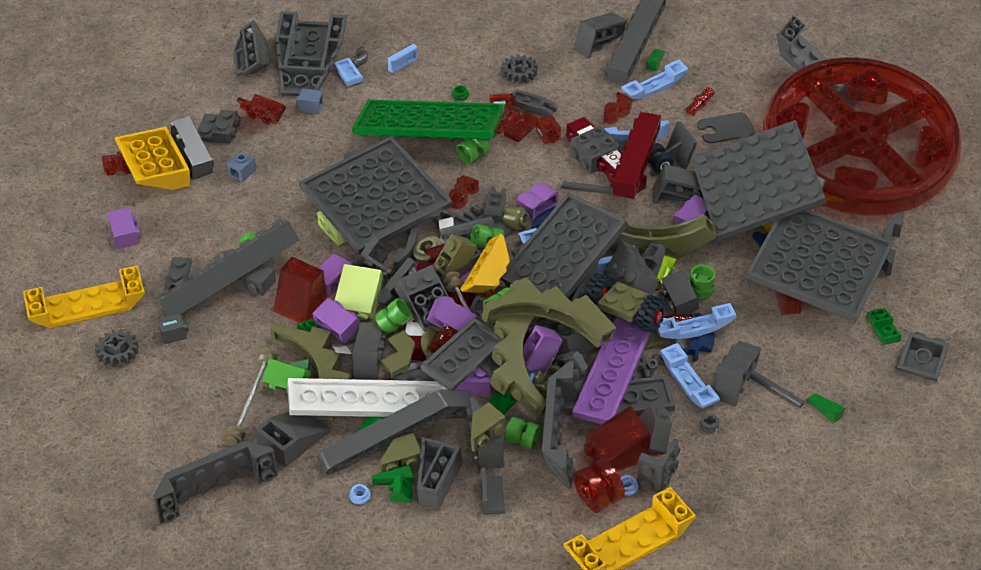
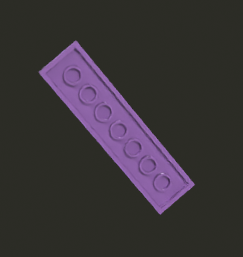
[572,316,651,427]

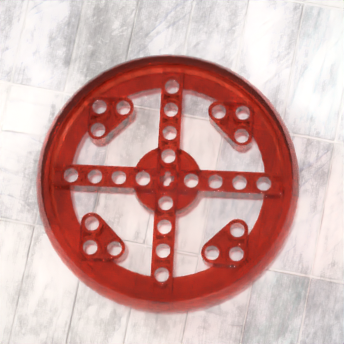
[763,57,962,216]

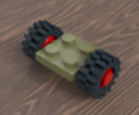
[582,274,667,334]

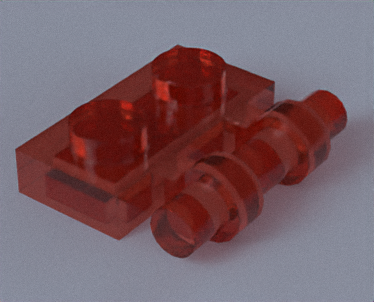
[496,109,539,143]

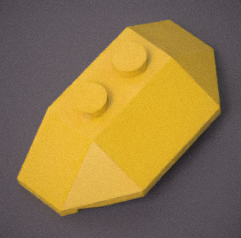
[460,234,510,293]

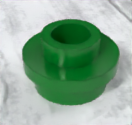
[452,85,469,101]

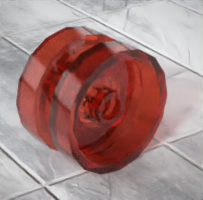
[573,458,625,513]

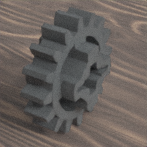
[501,54,538,84]
[95,329,139,367]

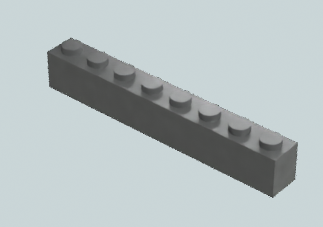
[605,0,666,84]
[155,219,299,317]

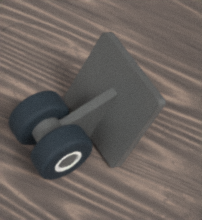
[648,121,697,174]

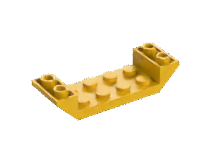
[23,265,145,328]
[564,487,696,570]

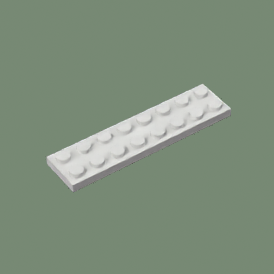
[287,378,447,418]

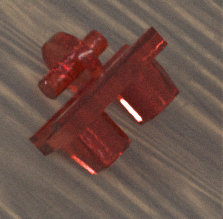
[102,151,131,176]

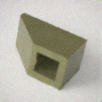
[433,233,478,276]
[471,402,506,452]
[380,433,421,473]

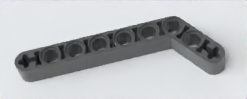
[317,389,472,475]

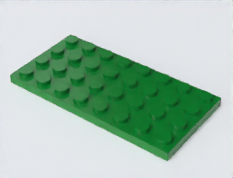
[352,99,505,141]

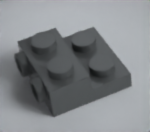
[197,110,241,143]
[898,332,949,382]

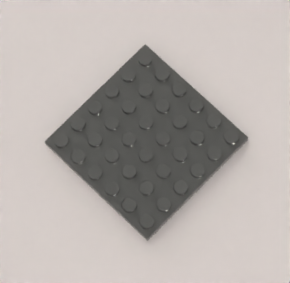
[691,120,827,241]
[299,136,453,255]
[745,209,894,322]

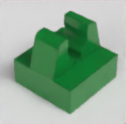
[388,474,413,503]

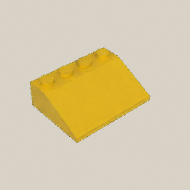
[115,126,190,190]

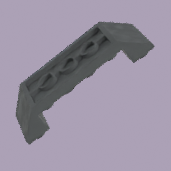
[776,14,871,104]
[542,361,582,488]
[153,441,278,524]

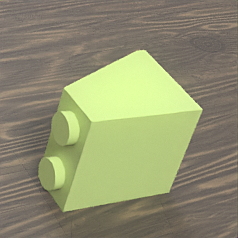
[334,264,387,321]

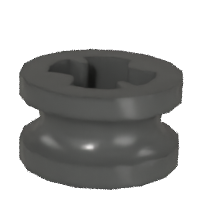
[700,414,719,433]

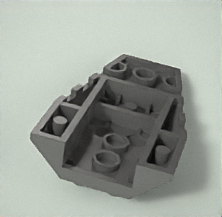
[275,11,347,96]

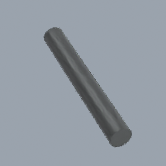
[562,181,613,194]
[751,371,805,408]

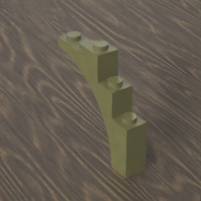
[609,214,716,257]
[481,277,616,348]
[489,315,546,419]
[270,323,351,421]

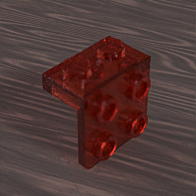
[236,94,286,125]

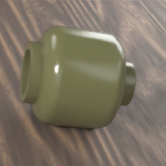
[500,206,529,231]

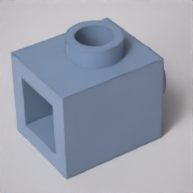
[296,89,324,114]
[227,152,256,182]

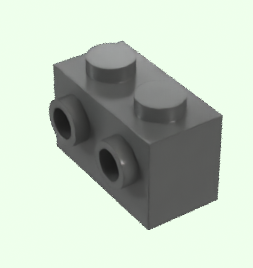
[660,270,700,317]

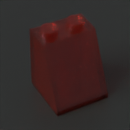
[273,257,327,323]
[584,406,650,477]

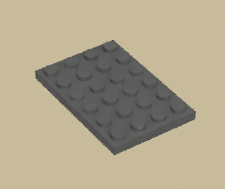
[500,192,628,298]

